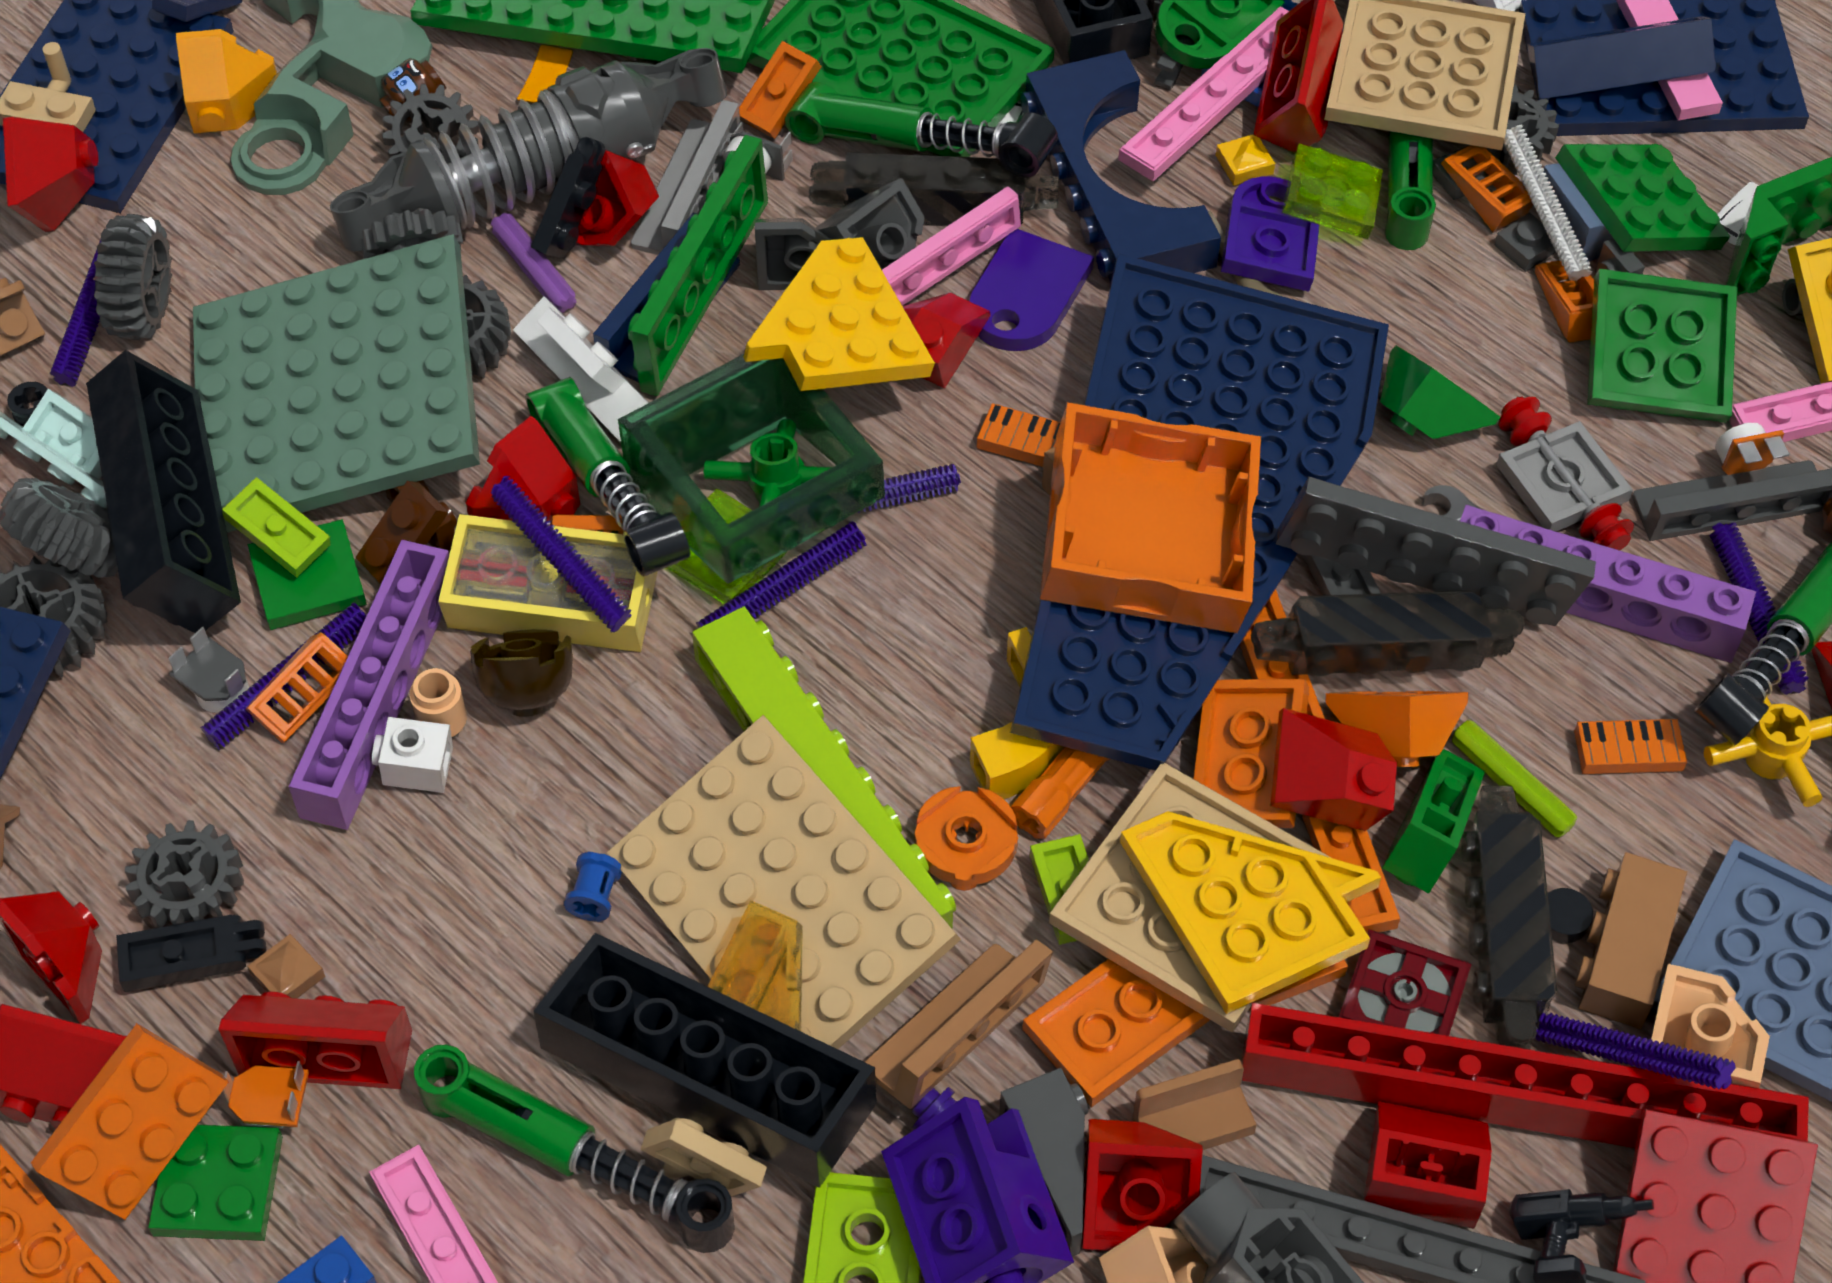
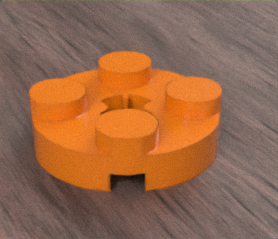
[914,786,1018,891]

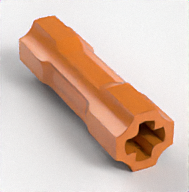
[1011,747,1110,839]

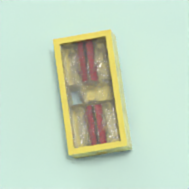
[438,514,658,652]

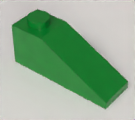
[1382,749,1485,894]

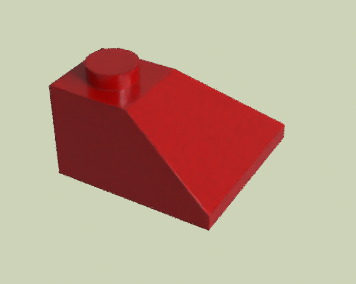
[3,117,99,232]
[1270,708,1397,831]

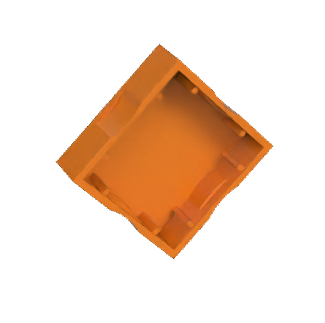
[1040,402,1261,633]

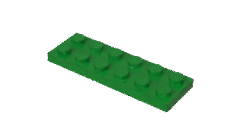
[628,135,768,397]

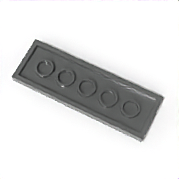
[1276,477,1596,626]

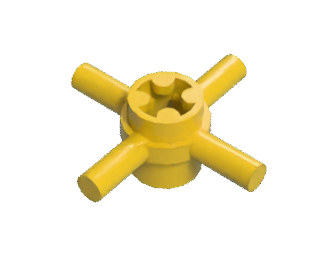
[1703,696,1832,807]

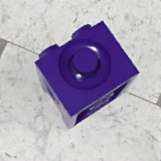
[881,1097,1074,1283]

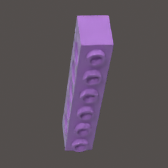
[1460,505,1756,663]
[288,540,449,830]

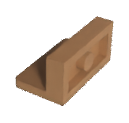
[1132,1059,1257,1150]

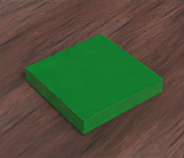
[247,519,367,630]

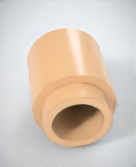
[410,668,467,737]

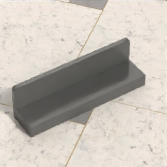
[1632,460,1832,541]

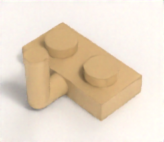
[0,42,96,132]
[641,1118,767,1197]

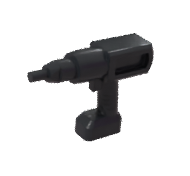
[1509,1189,1654,1283]

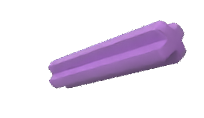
[491,212,577,313]

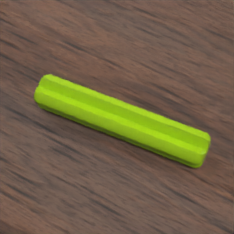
[1452,720,1577,838]

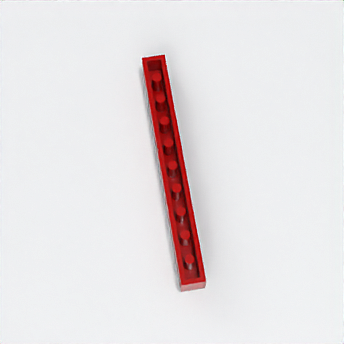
[1241,1003,1809,1148]

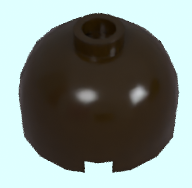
[470,629,573,717]

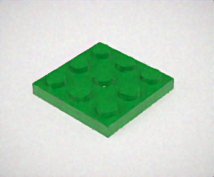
[1555,144,1731,252]
[1587,269,1737,423]

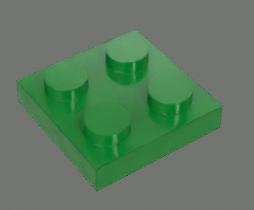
[148,1125,283,1241]

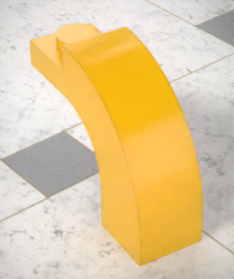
[970,627,1064,799]

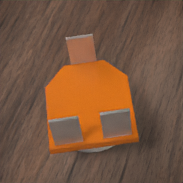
[1715,423,1790,475]
[223,1061,309,1129]

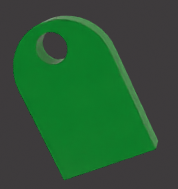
[1154,0,1285,69]

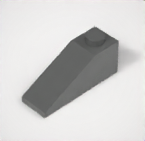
[999,1068,1089,1257]

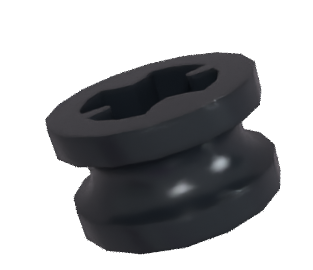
[7,382,48,427]

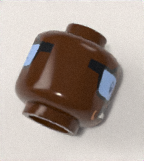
[379,58,447,124]

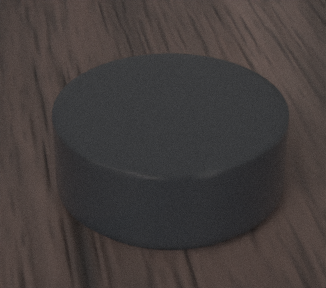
[1537,888,1593,943]

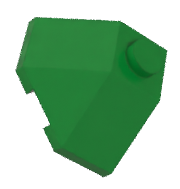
[1380,345,1500,439]

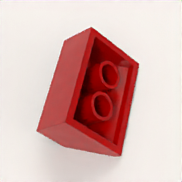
[1253,0,1344,154]
[218,992,412,1089]
[0,1004,127,1129]

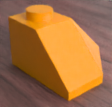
[176,29,277,134]

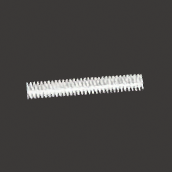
[1504,125,1593,281]

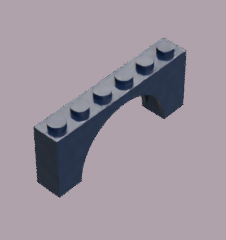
[1020,50,1221,282]

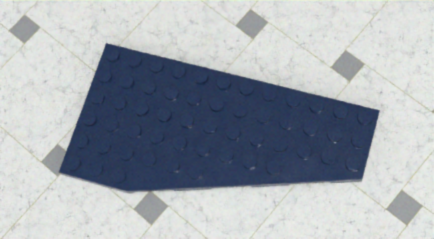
[1010,254,1389,771]

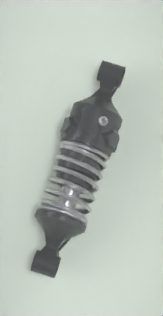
[330,48,727,252]

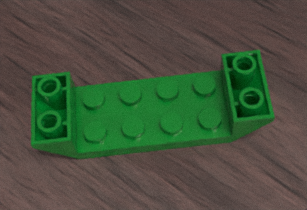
[1726,157,1832,296]

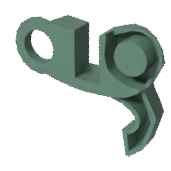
[231,0,433,195]

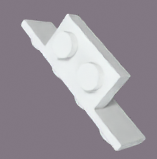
[513,296,658,446]

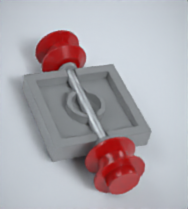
[1496,397,1634,551]

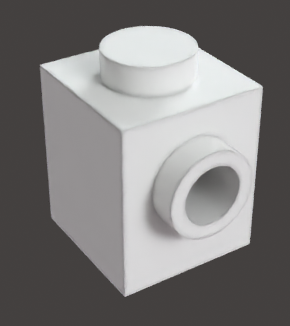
[372,717,453,793]

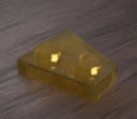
[707,900,803,1031]

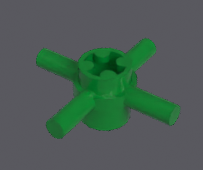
[704,419,849,530]

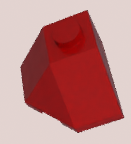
[575,150,659,246]
[903,293,991,389]
[466,416,581,525]
[0,891,102,1024]
[1083,1119,1203,1251]

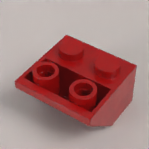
[1364,1101,1492,1229]

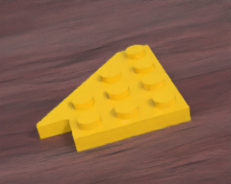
[743,237,935,391]
[1120,811,1381,1014]

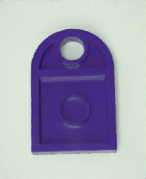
[1221,176,1320,292]
[970,229,1094,351]

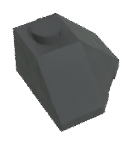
[815,178,924,270]
[755,218,831,290]

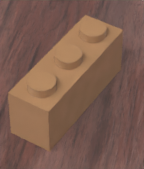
[1574,852,1688,1029]

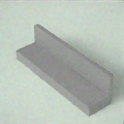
[631,100,740,255]

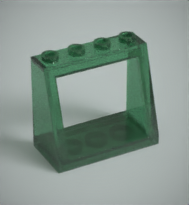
[618,354,885,584]

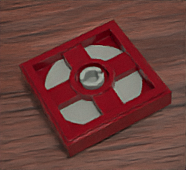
[1339,929,1472,1036]

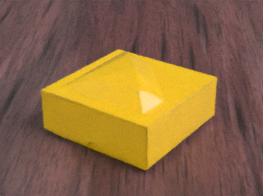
[1215,134,1275,186]

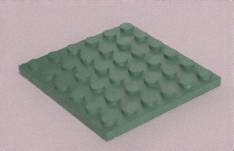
[193,234,480,533]

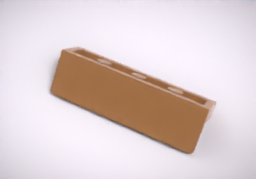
[865,939,1053,1109]

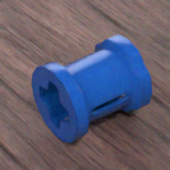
[564,852,622,921]

